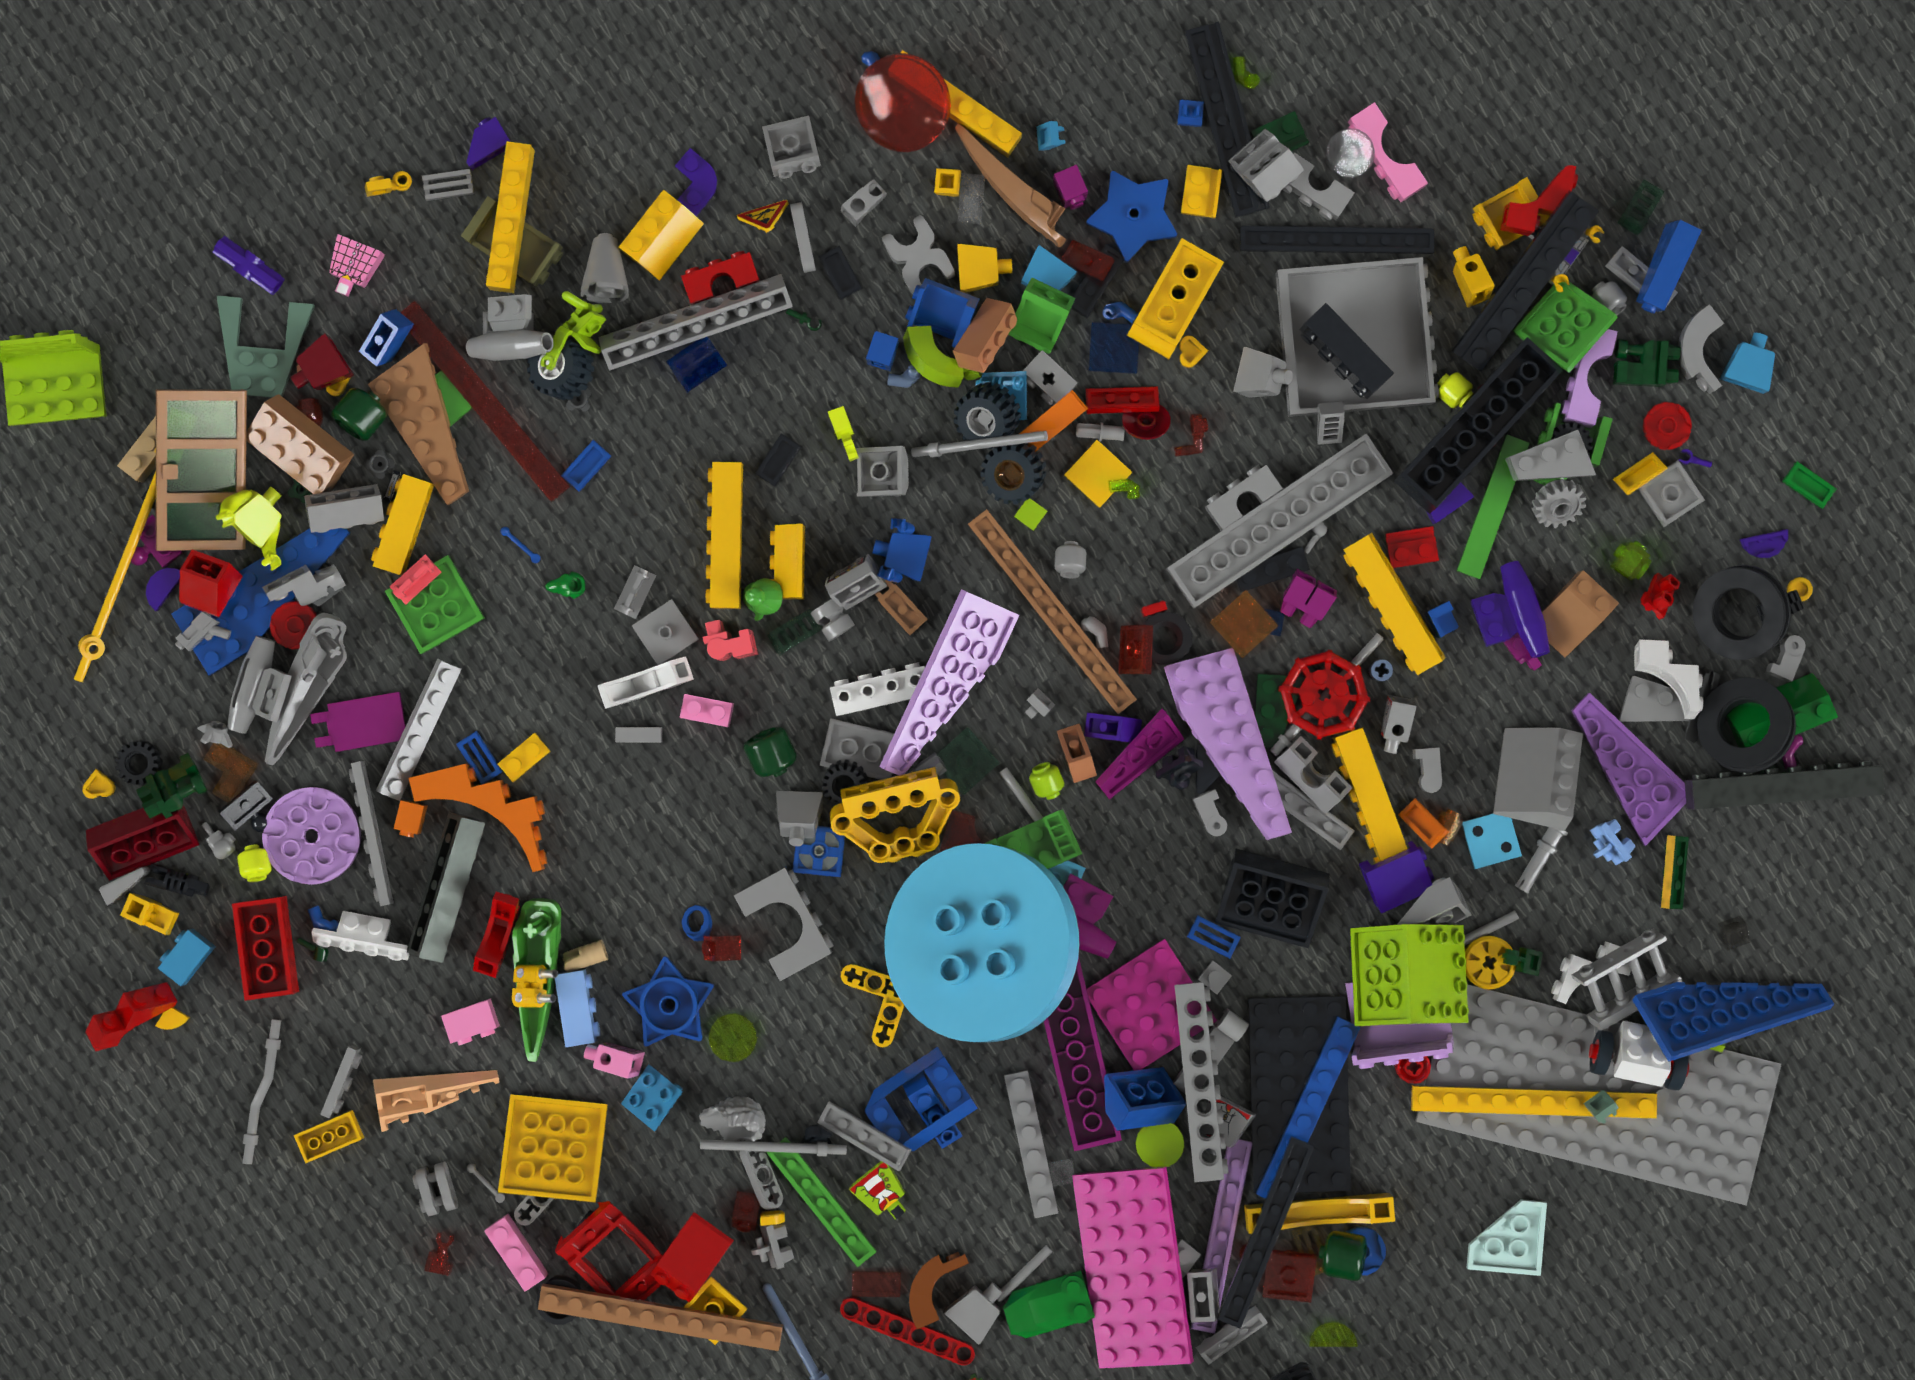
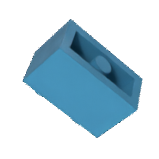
[158,929,216,986]

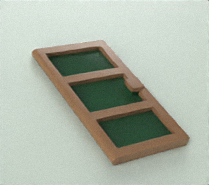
[156,389,247,551]

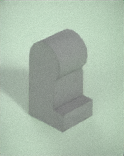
[841,179,887,227]
[1765,635,1806,682]
[1412,747,1442,793]
[1192,788,1227,836]

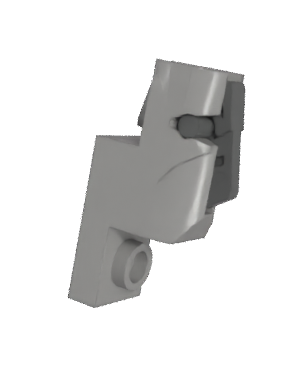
[262,564,346,606]

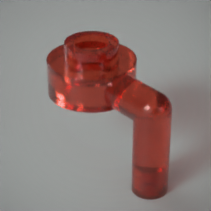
[1174,413,1208,457]

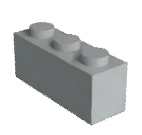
[304,484,384,533]

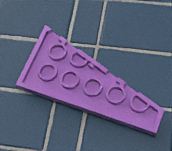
[1571,693,1686,846]

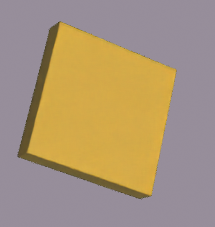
[1064,440,1132,508]

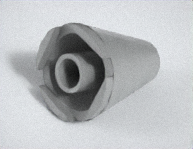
[580,233,629,303]

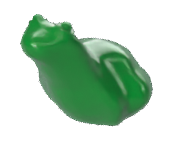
[545,571,585,599]

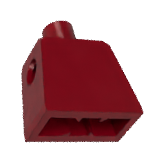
[291,334,354,390]

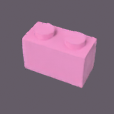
[680,694,734,727]
[441,998,500,1045]

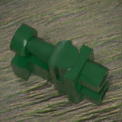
[1613,339,1681,387]
[136,753,208,819]

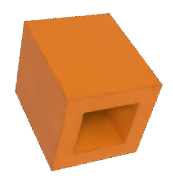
[394,800,428,838]

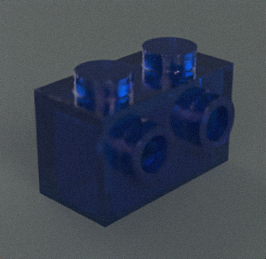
[666,337,727,393]

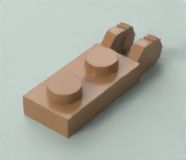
[875,579,928,636]

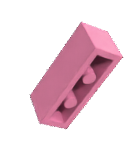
[484,1214,549,1292]

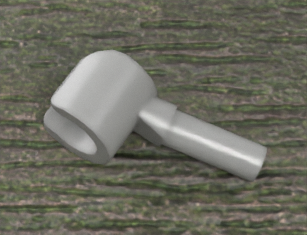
[1304,522,1327,554]

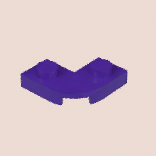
[675,148,717,216]

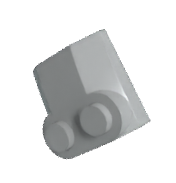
[856,446,909,497]

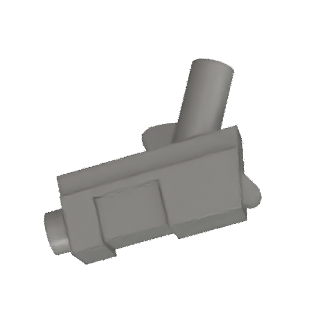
[175,612,231,651]

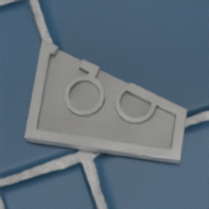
[1618,676,1690,722]

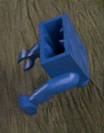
[873,518,932,583]

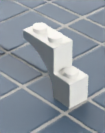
[1634,639,1703,719]
[598,657,694,709]
[1551,942,1631,1004]

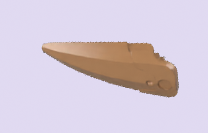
[955,124,1067,247]

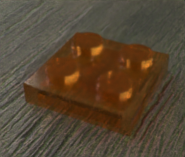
[1210,590,1279,658]

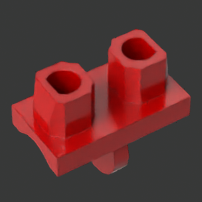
[1640,573,1680,620]

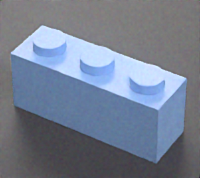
[555,969,600,1047]

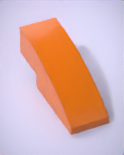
[1019,390,1088,452]

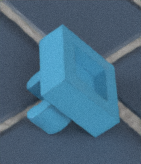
[1036,121,1065,151]

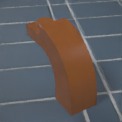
[909,1252,969,1329]

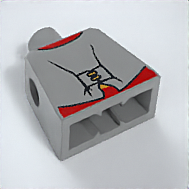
[1381,695,1417,754]
[1200,1096,1256,1156]

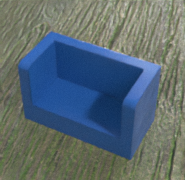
[866,331,899,371]

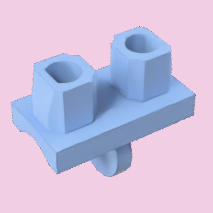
[1589,819,1635,865]

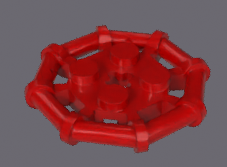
[1279,649,1371,740]

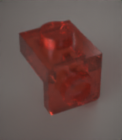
[732,1191,760,1232]

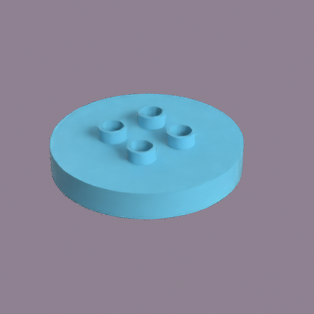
[884,843,1079,1042]

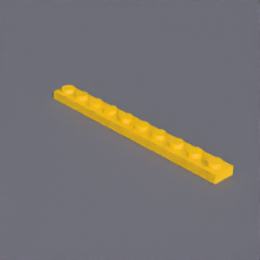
[1411,1085,1657,1118]

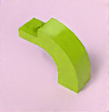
[903,326,983,387]

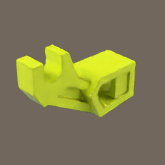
[828,406,859,461]

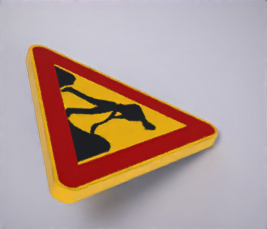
[737,200,789,233]

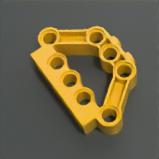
[830,767,960,863]

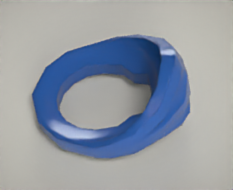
[682,905,712,941]

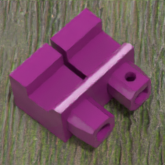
[1280,569,1337,628]

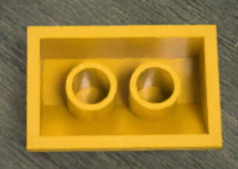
[619,190,704,281]
[770,524,805,599]

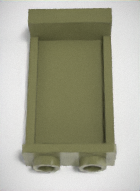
[461,196,563,287]

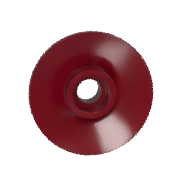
[1122,404,1171,440]

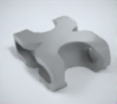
[882,215,955,294]

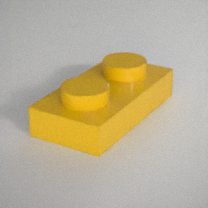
[498,733,551,782]

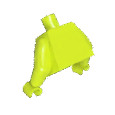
[216,487,282,571]

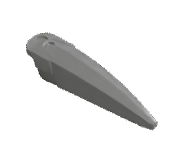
[265,613,347,765]

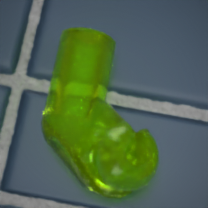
[1233,57,1260,89]

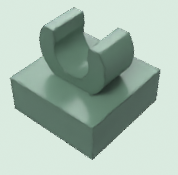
[1583,1089,1619,1124]

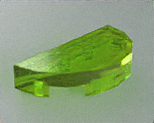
[1309,1321,1358,1347]

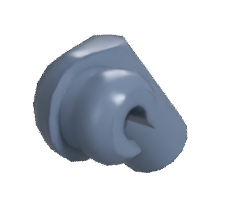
[887,364,921,388]

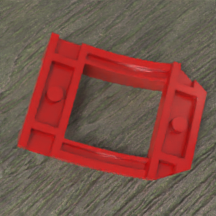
[555,1201,663,1301]

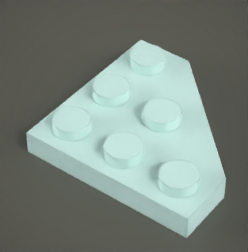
[1466,1199,1547,1276]

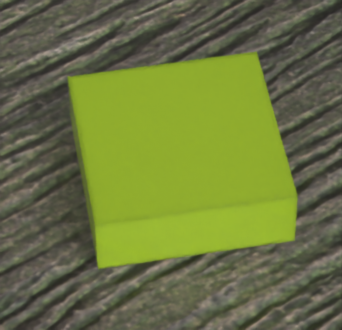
[1014,498,1048,531]

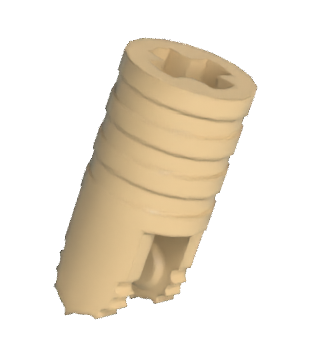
[563,940,608,972]

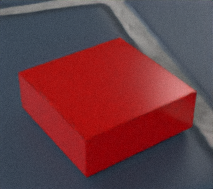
[1141,600,1167,617]

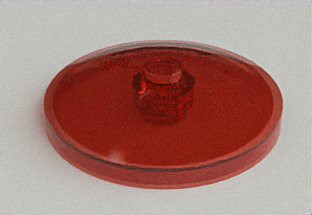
[855,53,951,152]

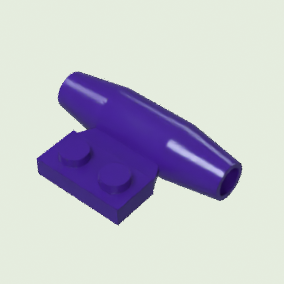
[1471,561,1550,658]

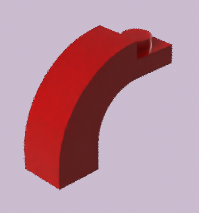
[473,891,520,978]

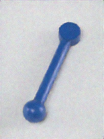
[500,527,541,563]

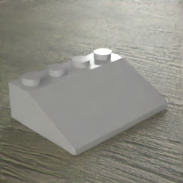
[1493,728,1583,831]

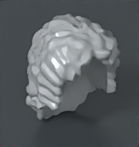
[699,1096,766,1142]

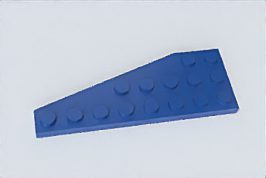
[171,528,350,676]
[1632,982,1834,1062]

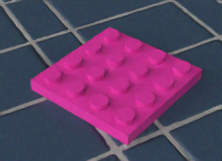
[1086,939,1217,1070]

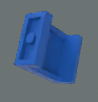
[905,278,980,348]

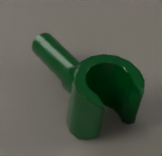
[297,938,329,962]

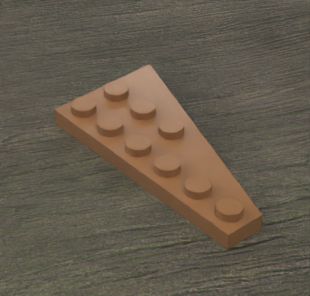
[368,343,469,505]

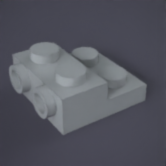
[762,116,821,179]

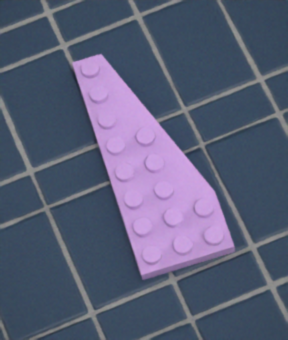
[879,589,1019,775]
[1164,648,1292,840]

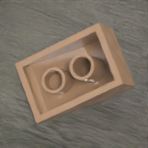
[1542,570,1619,658]

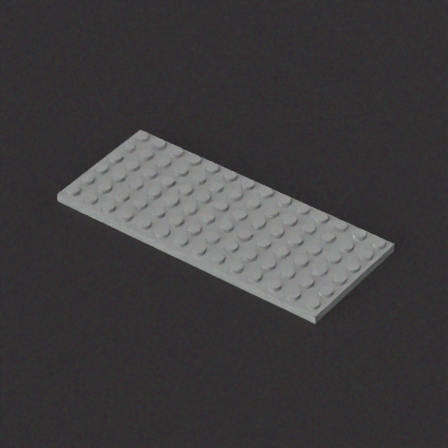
[1415,984,1781,1206]

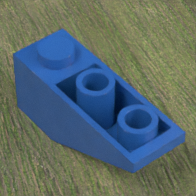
[902,1072,962,1149]

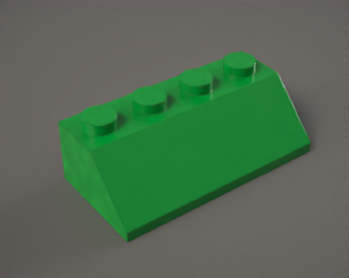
[1726,673,1838,748]

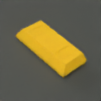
[1613,452,1667,495]

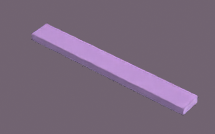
[1191,1139,1252,1334]

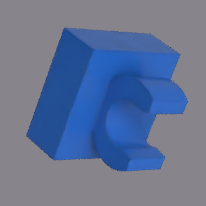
[1177,100,1204,127]

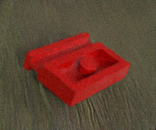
[1385,526,1439,568]

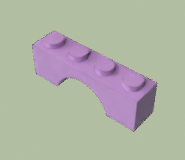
[1560,329,1618,428]

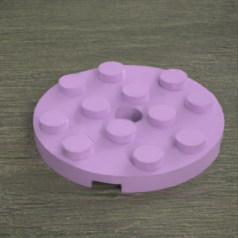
[262,787,361,884]

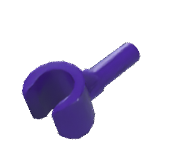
[1679,449,1712,468]

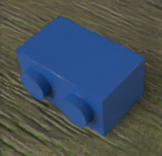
[359,309,414,366]

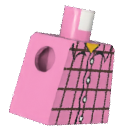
[330,234,385,297]
[584,1042,645,1079]

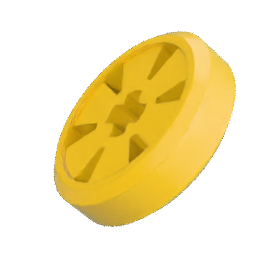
[1465,935,1516,989]

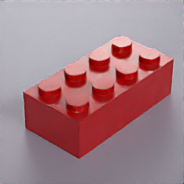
[232,896,299,1001]

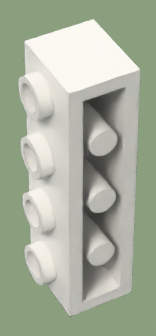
[830,662,925,716]

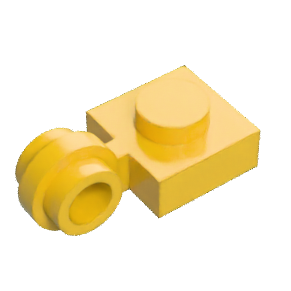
[365,171,412,197]

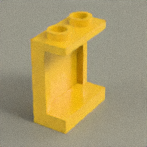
[1472,177,1549,251]

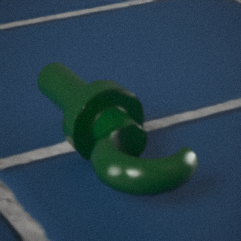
[786,308,822,331]

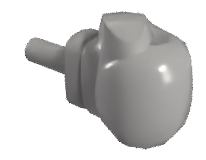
[202,822,236,859]

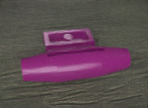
[1063,873,1116,959]

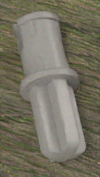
[1076,422,1125,442]

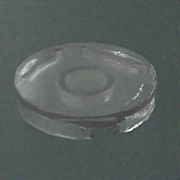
[1327,128,1375,178]

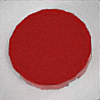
[1643,402,1692,450]
[270,601,317,650]

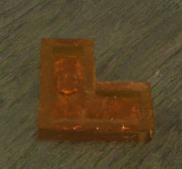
[203,743,259,802]

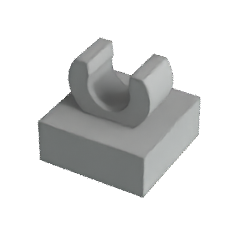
[1025,688,1055,719]

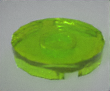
[709,1013,757,1062]

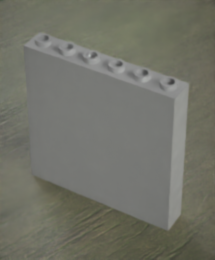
[1275,257,1439,417]

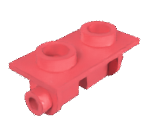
[390,554,442,605]

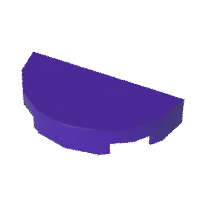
[1739,529,1788,558]
[146,568,180,611]

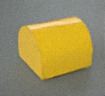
[934,168,961,197]

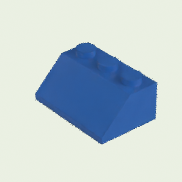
[1104,1067,1186,1131]

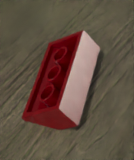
[86,805,200,881]

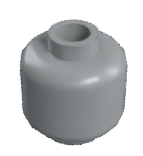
[1591,281,1627,315]
[1055,541,1087,579]

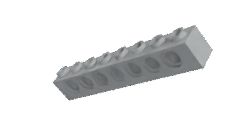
[598,274,793,371]
[1175,982,1228,1182]

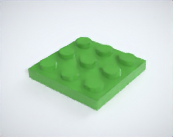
[1513,282,1618,373]
[385,555,485,654]

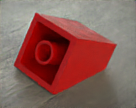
[650,1212,734,1303]

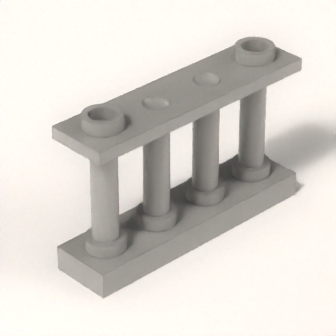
[1571,929,1682,1031]

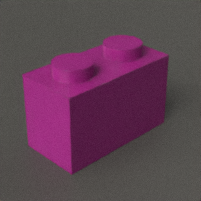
[1053,164,1088,210]

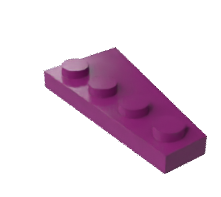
[1095,708,1184,800]

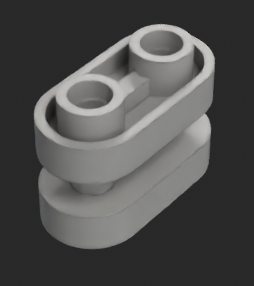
[413,1161,458,1217]

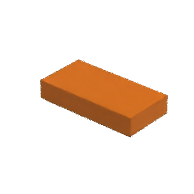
[1398,798,1449,849]

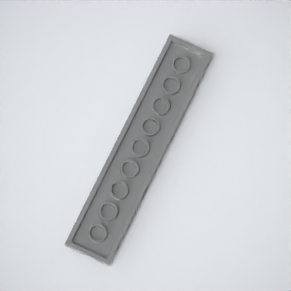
[1166,433,1393,609]

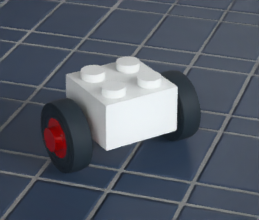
[1589,1021,1689,1091]

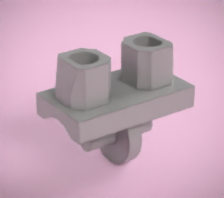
[751,1224,794,1269]

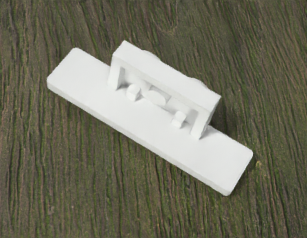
[311,911,409,961]

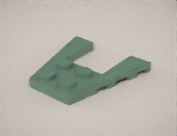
[217,296,315,398]

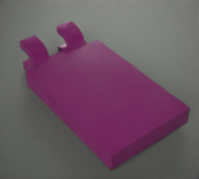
[310,692,406,752]

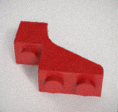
[1500,165,1578,236]
[86,982,178,1051]

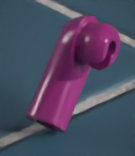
[1782,734,1803,769]

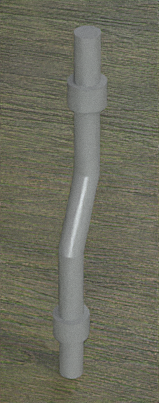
[242,1019,281,1164]

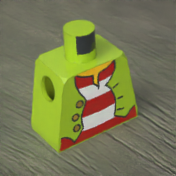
[849,1161,906,1219]

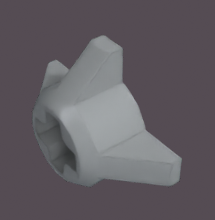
[197,721,233,748]

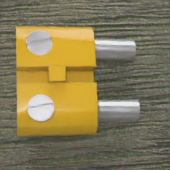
[512,965,558,1008]

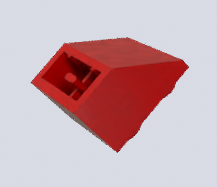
[179,549,243,617]

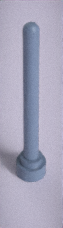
[763,1283,830,1380]

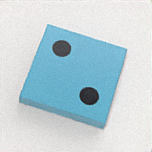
[1461,813,1522,869]

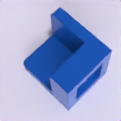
[1425,601,1458,639]

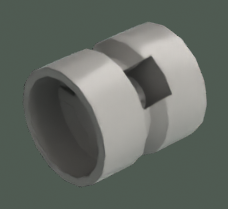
[811,599,855,642]

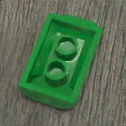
[1003,1270,1095,1338]

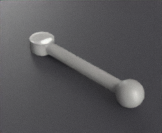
[467,1163,505,1203]

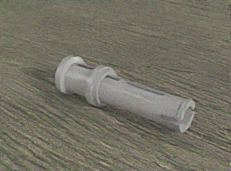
[1515,827,1568,894]

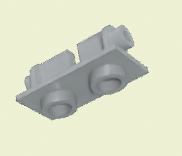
[614,565,657,619]

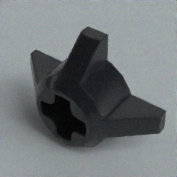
[801,1125,833,1144]

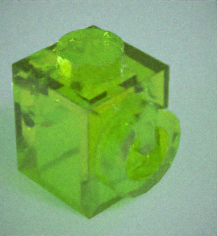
[1610,541,1652,580]

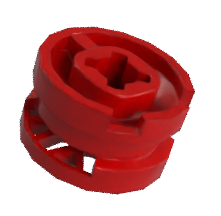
[1395,1056,1431,1084]

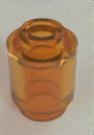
[1437,809,1463,846]

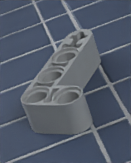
[1173,1008,1249,1095]

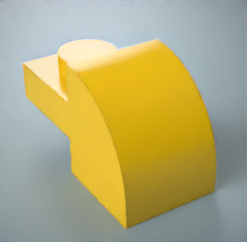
[120,893,179,935]

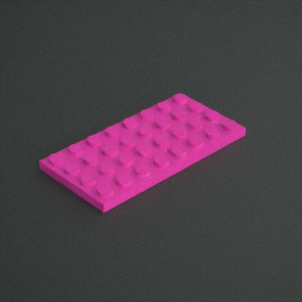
[1072,1166,1194,1369]

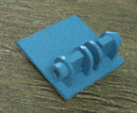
[976,371,1027,420]
[621,1064,683,1131]

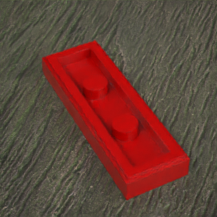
[1086,386,1159,414]

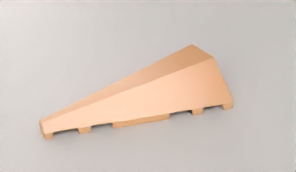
[373,1070,499,1132]

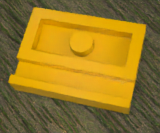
[1181,165,1222,218]

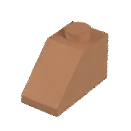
[1057,724,1097,783]

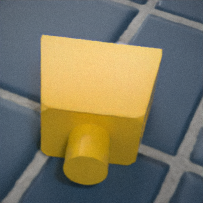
[957,244,1012,293]
[1453,246,1495,308]

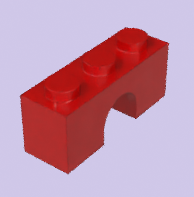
[681,251,760,305]

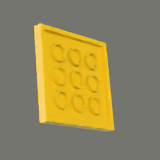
[498,1094,608,1203]

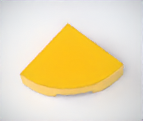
[155,1007,190,1030]

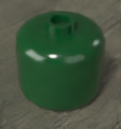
[331,387,387,441]
[743,726,797,777]
[1319,1230,1367,1281]

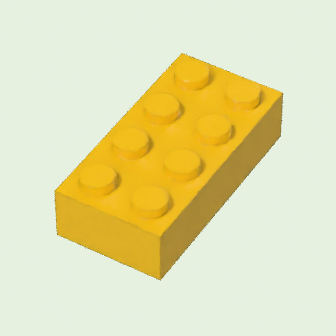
[294,1110,364,1164]

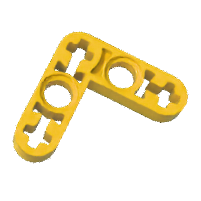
[841,964,904,1047]

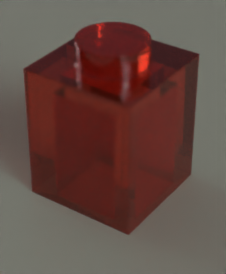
[702,935,741,961]

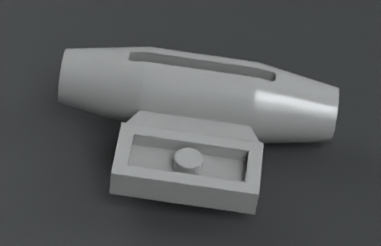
[466,294,553,361]
[227,635,292,734]

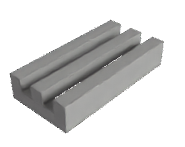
[422,169,474,201]

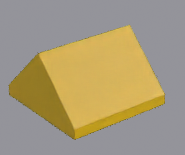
[683,1276,748,1345]

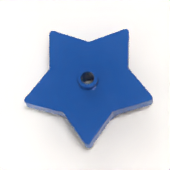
[1086,171,1177,263]
[622,956,714,1047]

